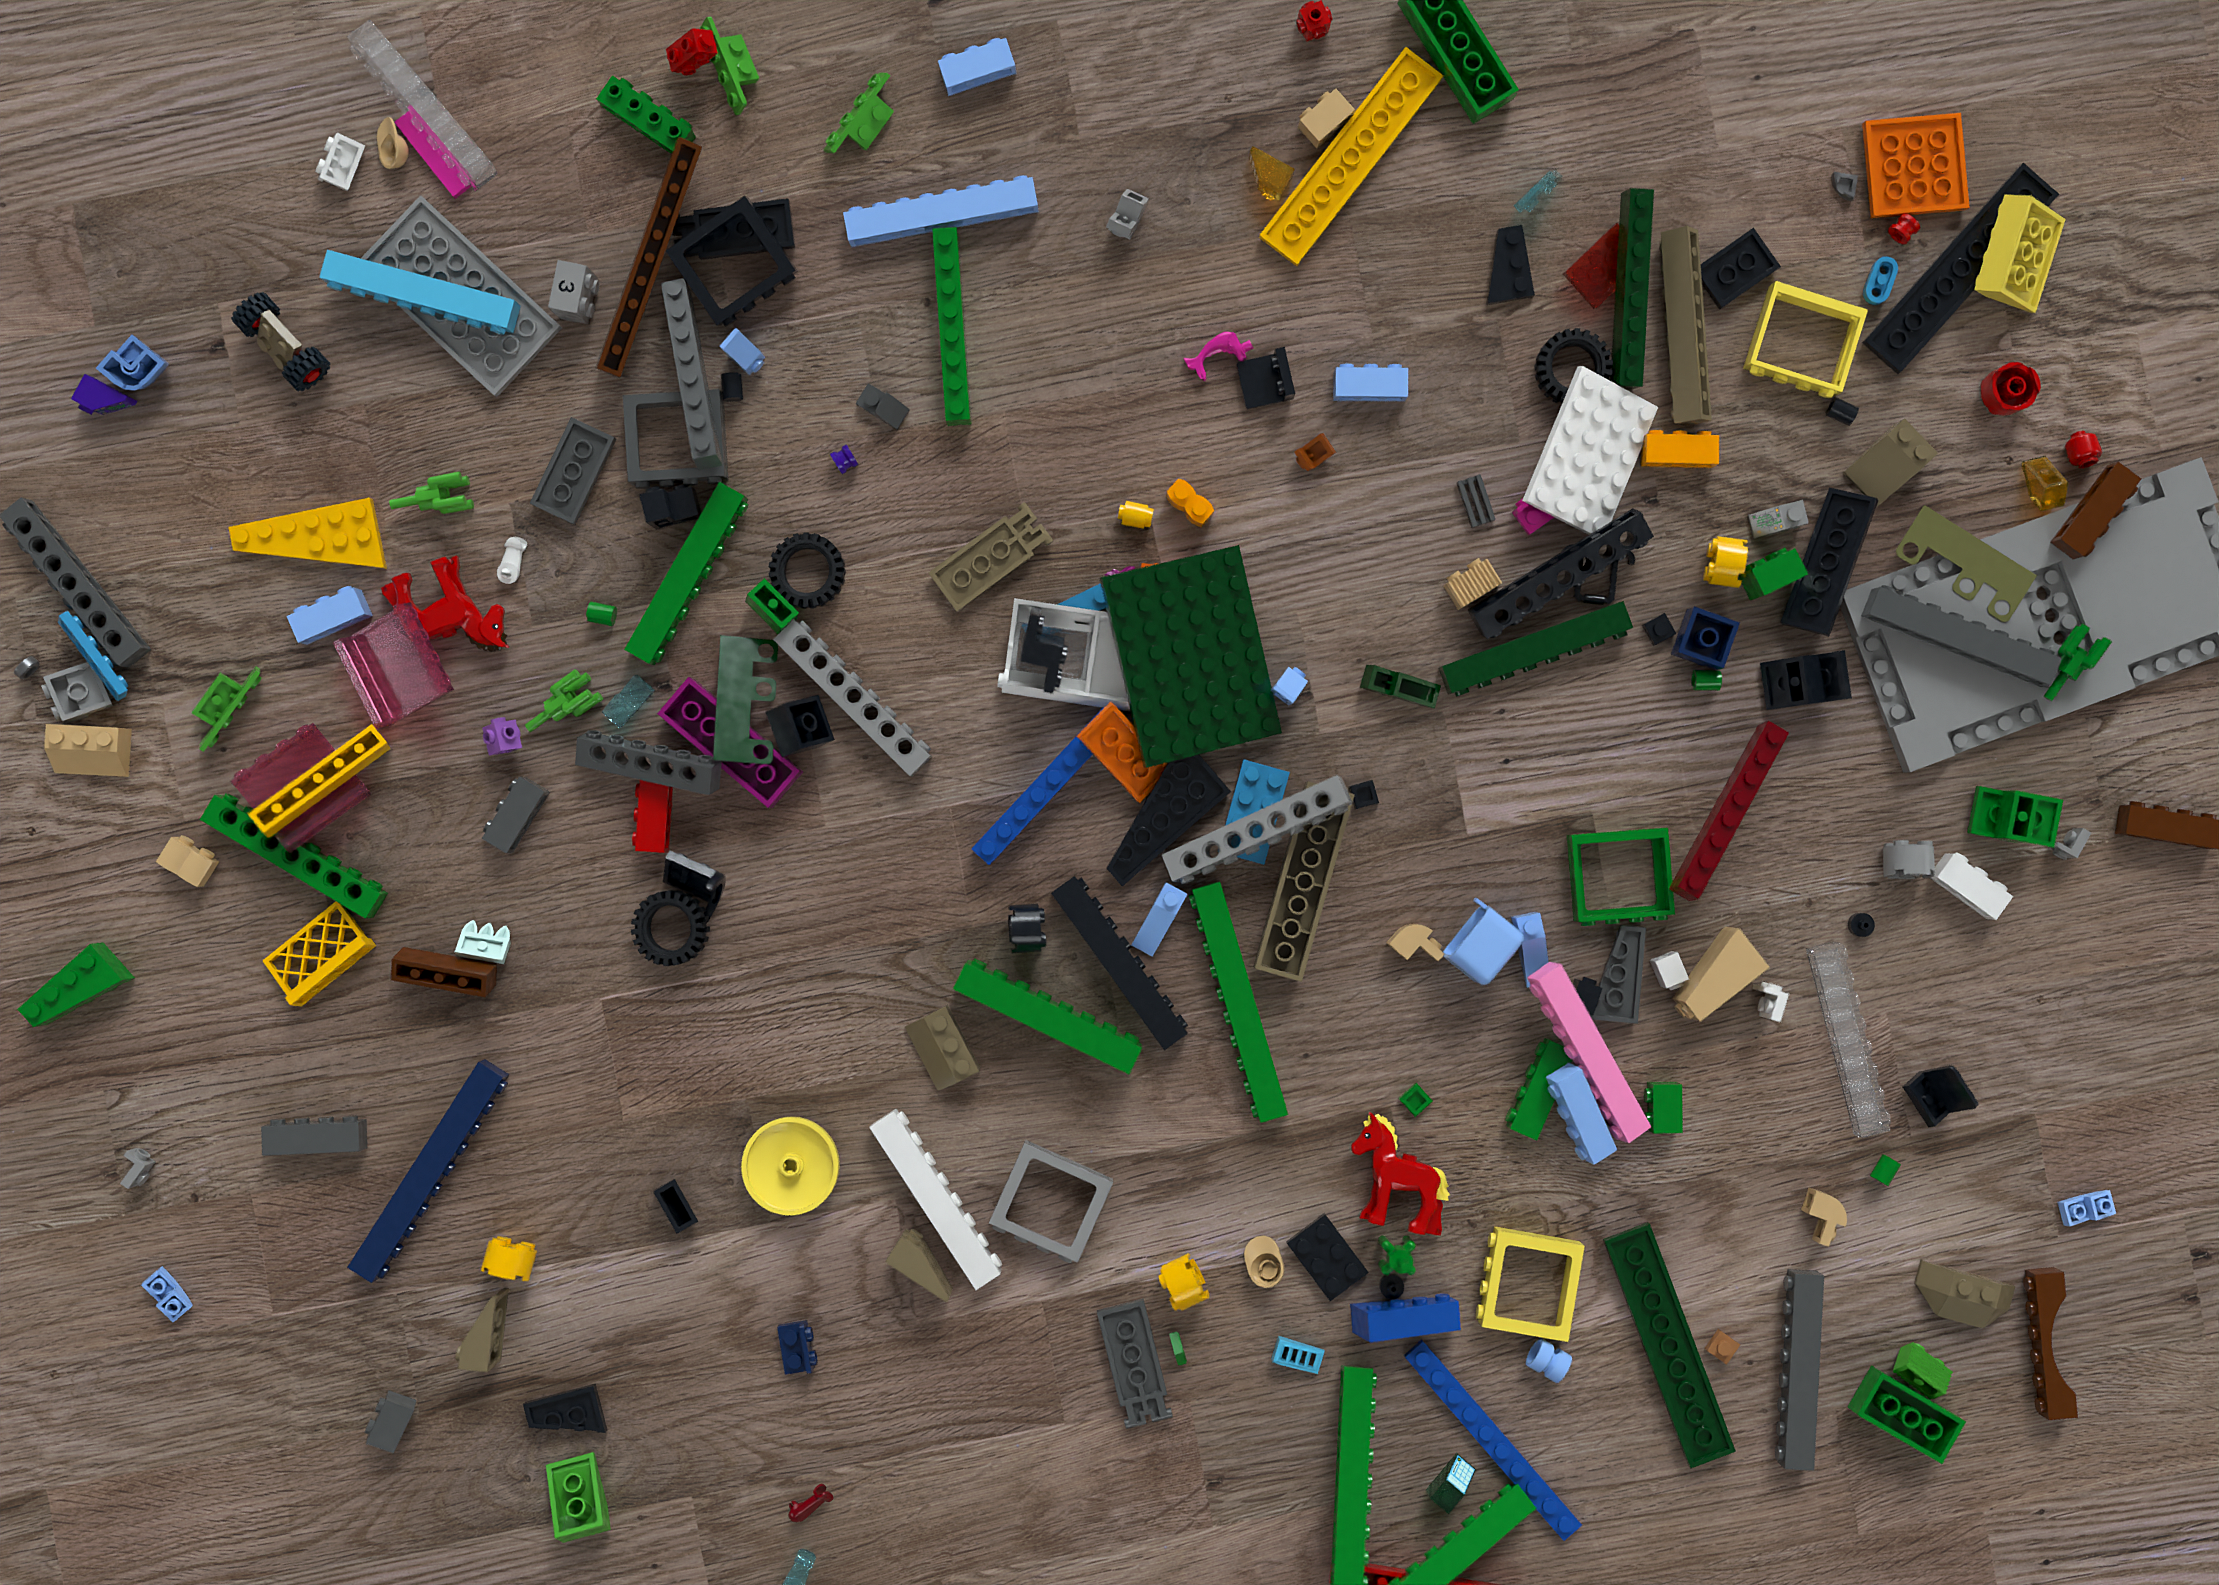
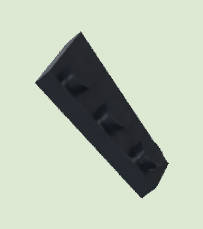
[1486,225,1535,305]

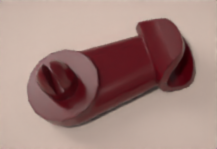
[788,1484,833,1523]

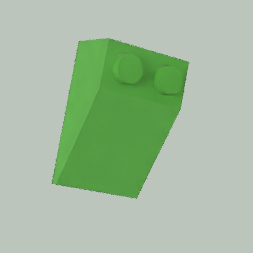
[546,1452,611,1543]

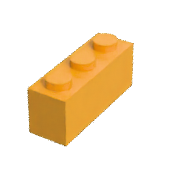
[1641,430,1719,468]

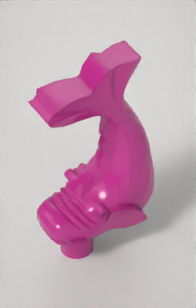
[1183,331,1253,382]

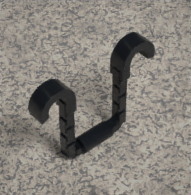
[1561,544,1635,605]

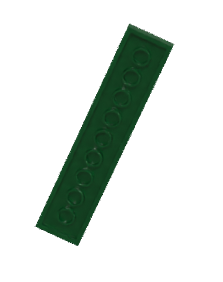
[1603,1222,1736,1469]

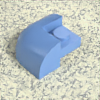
[96,335,169,390]

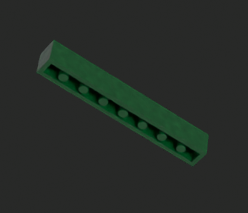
[1610,188,1654,389]
[1438,601,1633,697]

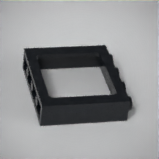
[666,196,798,327]

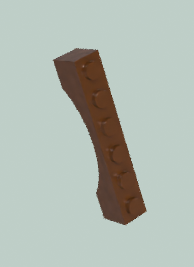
[2023,1267,2078,1420]

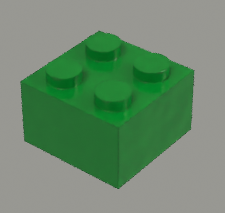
[1738,547,1808,601]

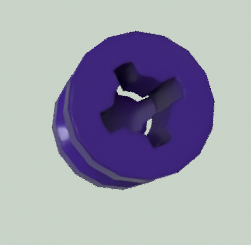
[830,444,859,475]

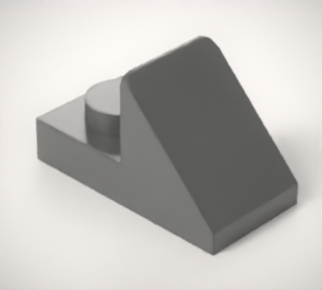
[856,383,910,430]

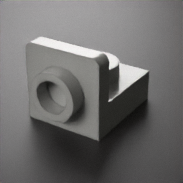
[2049,828,2091,860]

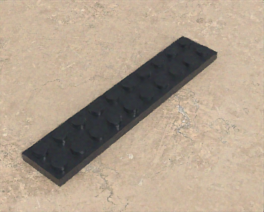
[1862,162,2059,374]

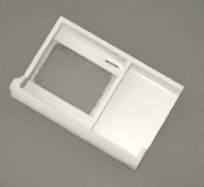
[998,598,1131,712]

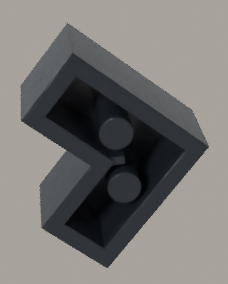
[639,484,701,529]

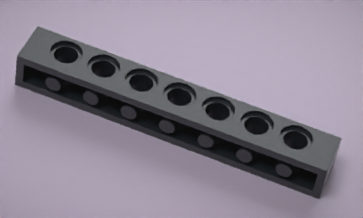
[1467,508,1654,639]

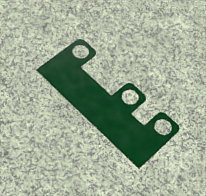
[713,635,778,764]

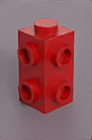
[666,28,718,76]

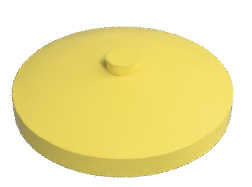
[741,1117,840,1215]

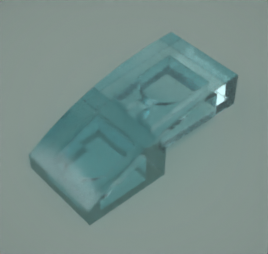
[602,675,655,728]

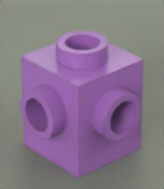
[483,717,522,756]

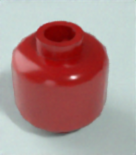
[2064,431,2102,469]

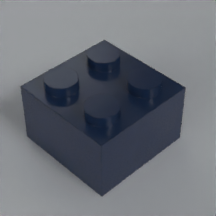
[1671,606,1740,670]

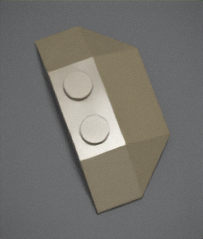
[1915,1260,2015,1329]

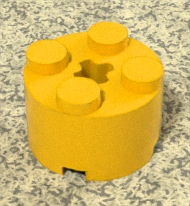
[1703,536,1748,588]
[481,1236,537,1281]
[1158,1253,1209,1311]

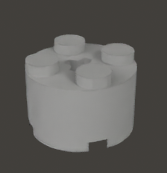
[1882,840,1935,879]

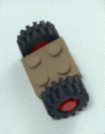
[231,292,331,392]

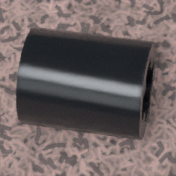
[721,372,743,402]
[1825,397,1859,426]

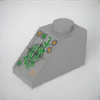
[1748,500,1809,539]

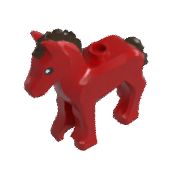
[381,555,509,652]

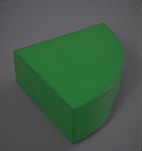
[1169,1331,1187,1366]

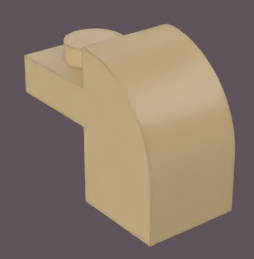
[1386,924,1445,961]
[1801,1188,1847,1247]

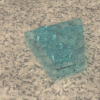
[1514,170,1563,213]

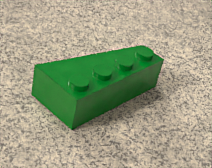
[17,942,135,1027]

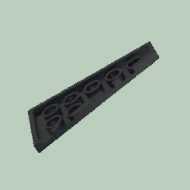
[1106,755,1231,887]

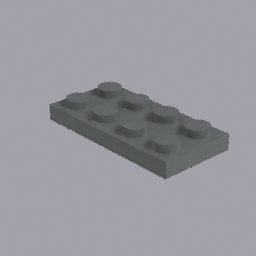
[530,417,616,525]

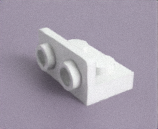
[315,133,365,191]
[1752,982,1789,1022]

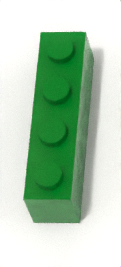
[1505,1038,1573,1141]

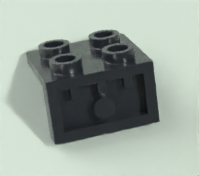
[1236,347,1295,409]

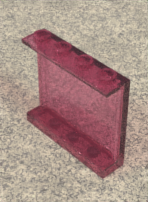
[333,602,454,729]
[230,723,371,853]

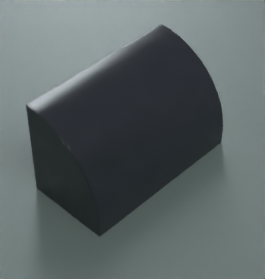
[653,1179,698,1234]

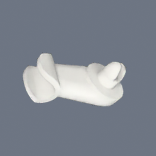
[497,537,527,584]

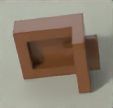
[1294,433,1337,471]

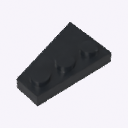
[523,1383,607,1433]

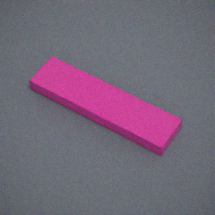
[394,108,474,199]

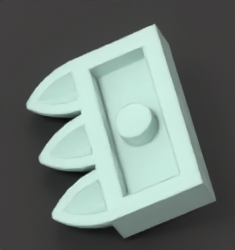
[455,920,511,964]

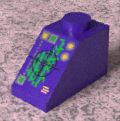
[71,374,138,415]

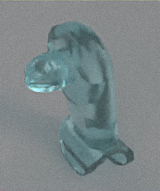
[782,1549,816,1585]

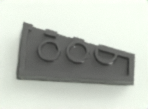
[1589,925,1646,1024]

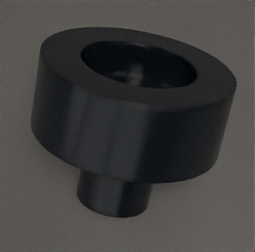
[1848,913,1875,937]
[1379,1273,1404,1299]

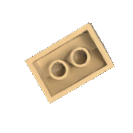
[44,724,132,777]

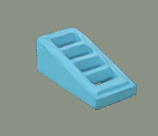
[1271,1336,1325,1374]

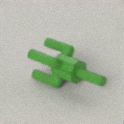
[389,471,474,514]
[525,669,603,732]

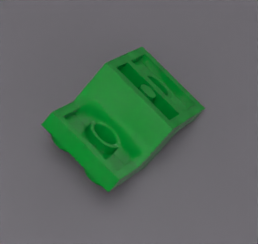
[1967,786,2063,848]

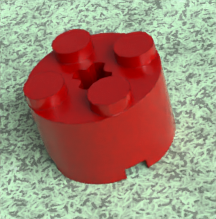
[1980,362,2041,416]

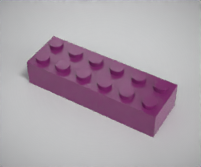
[657,677,804,808]

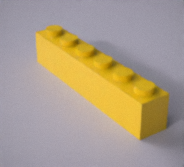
[248,724,390,838]

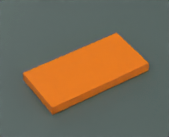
[1076,702,1167,803]

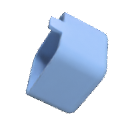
[1443,898,1524,985]

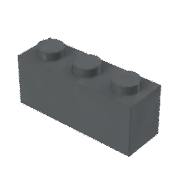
[481,776,550,854]

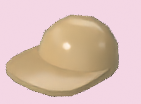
[377,117,409,169]
[1244,1236,1285,1288]

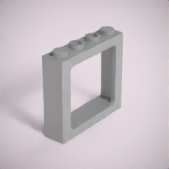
[989,1140,1113,1263]

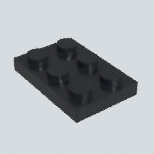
[1701,227,1781,310]
[1286,1213,1369,1301]

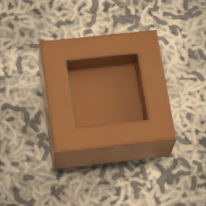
[1704,1329,1740,1365]

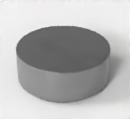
[14,656,39,679]

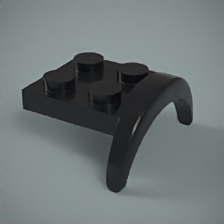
[663,851,726,924]

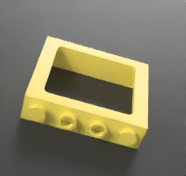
[1476,1226,1585,1342]

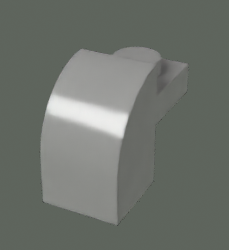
[1106,189,1149,240]

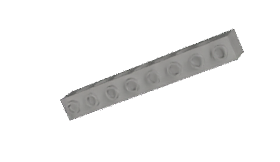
[773,619,932,777]
[1162,775,1353,885]

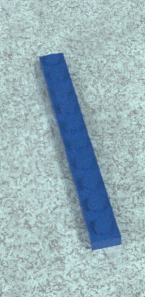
[1404,1340,1582,1541]

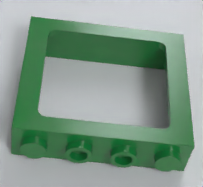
[1567,828,1675,926]

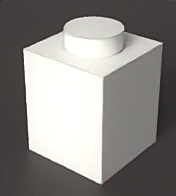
[1650,951,1689,990]

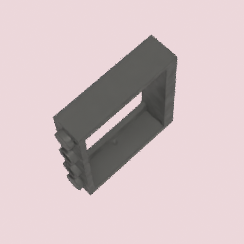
[623,389,728,489]

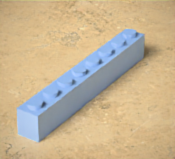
[843,175,1039,247]

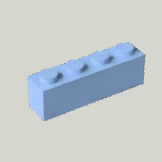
[1546,1063,1617,1165]

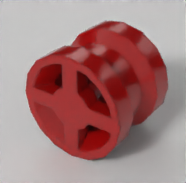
[1888,213,1921,245]

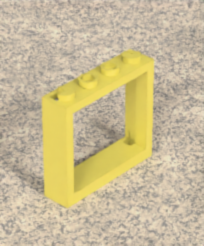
[1743,281,1868,398]

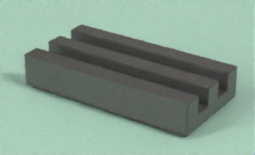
[1457,474,1496,528]

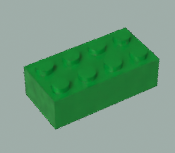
[1848,1365,1966,1464]

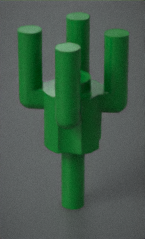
[2043,624,2112,701]
[1378,1235,1416,1275]

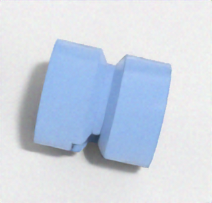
[1526,1338,1572,1383]

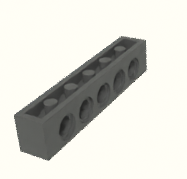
[575,730,722,795]

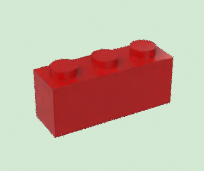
[632,780,673,853]

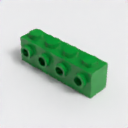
[596,75,696,154]

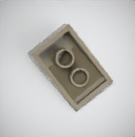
[1843,418,1938,506]
[885,1229,953,1302]
[456,1288,509,1372]

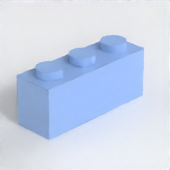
[938,38,1016,96]
[1333,364,1408,401]
[287,586,373,645]

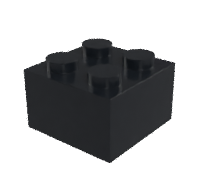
[766,695,835,757]

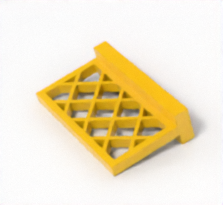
[263,901,376,1007]

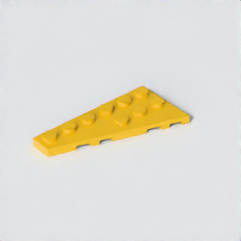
[228,497,387,569]

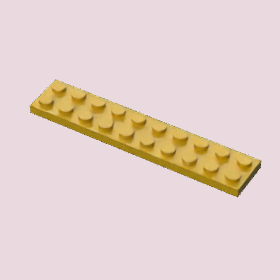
[1259,47,1443,267]

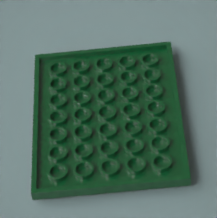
[1100,545,1282,768]

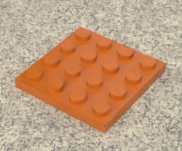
[1862,113,1970,218]

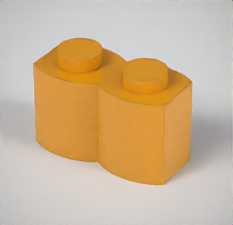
[1166,479,1214,527]

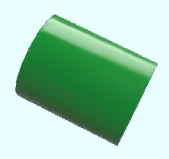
[586,602,617,626]
[1691,670,1722,691]
[1870,1154,1901,1186]

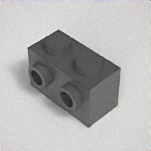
[364,1390,416,1453]

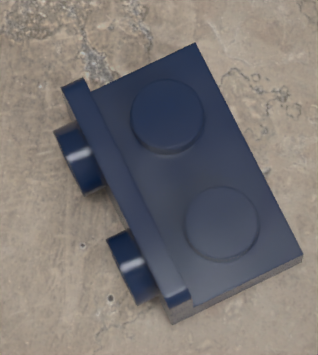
[777,1320,818,1375]

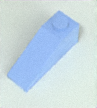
[1131,882,1187,957]
[1511,912,1548,988]

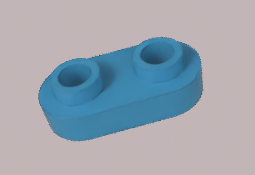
[1863,256,1898,305]

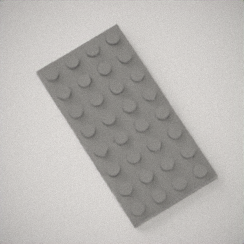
[361,195,562,397]

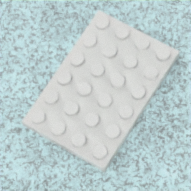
[1522,366,1658,535]

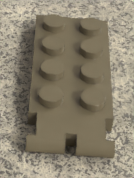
[929,502,1054,612]

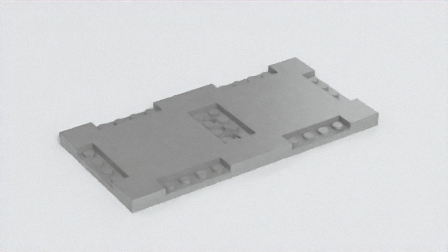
[1840,457,2219,773]

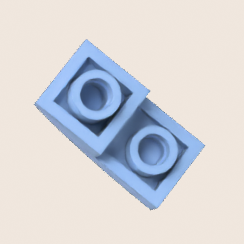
[2057,1190,2116,1227]
[141,1266,193,1322]

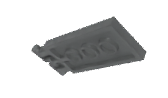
[1097,1298,1173,1429]

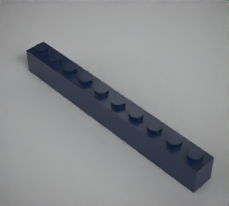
[347,1059,509,1283]

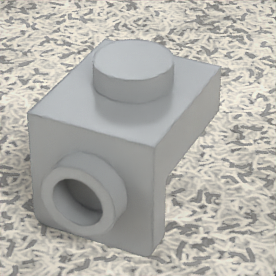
[120,1148,155,1189]

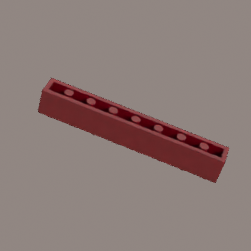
[1669,720,1789,901]

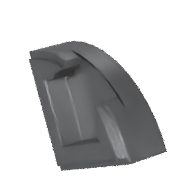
[1832,172,1858,201]

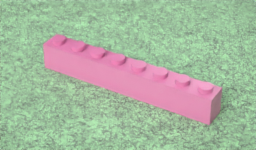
[1527,962,1651,1143]

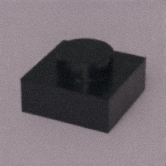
[1642,613,1677,646]

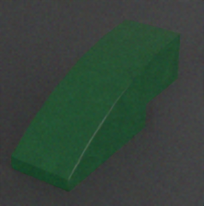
[1360,665,1441,709]

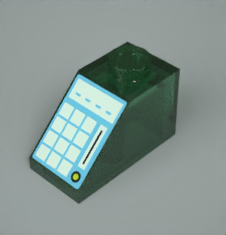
[1426,1453,1476,1514]

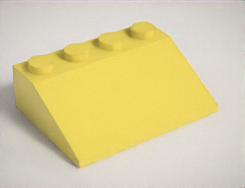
[1974,195,2066,313]

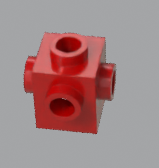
[1296,0,1332,42]

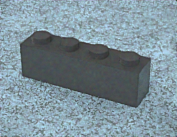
[261,1115,368,1156]

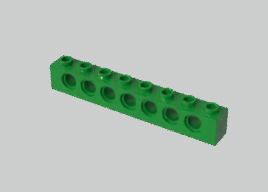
[199,793,388,919]

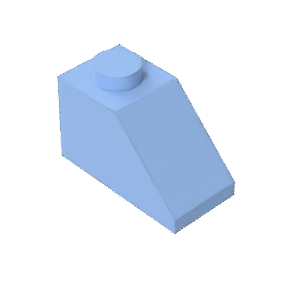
[720,328,765,376]
[1271,667,1308,706]

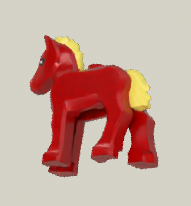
[1351,1112,1450,1236]

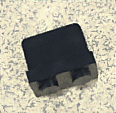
[1902,1065,1979,1128]

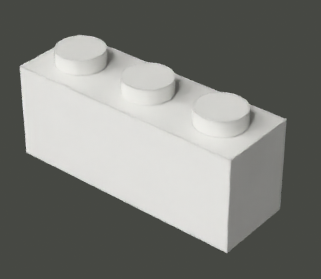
[1931,852,2013,920]

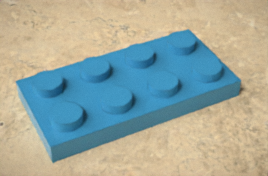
[1218,759,1290,865]

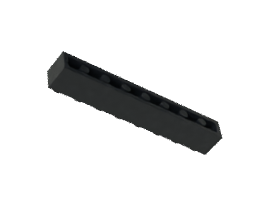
[1051,876,1188,1051]

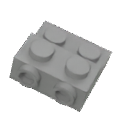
[41,662,112,725]

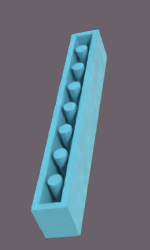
[319,250,521,335]

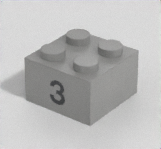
[548,260,600,324]

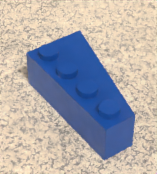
[1350,1294,1461,1342]

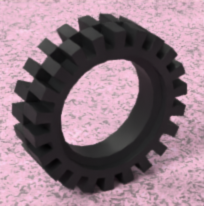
[1534,328,1613,403]
[768,532,846,609]
[631,890,710,966]

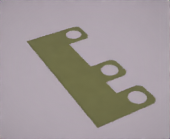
[1896,505,2037,622]

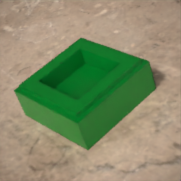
[1398,1082,1433,1117]

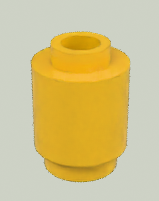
[1118,501,1154,529]

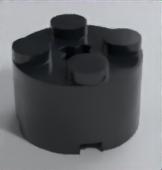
[1008,903,1046,954]

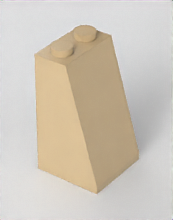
[1672,927,1770,1021]

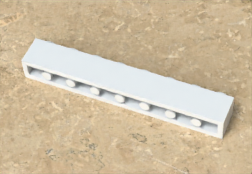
[869,1109,1002,1290]

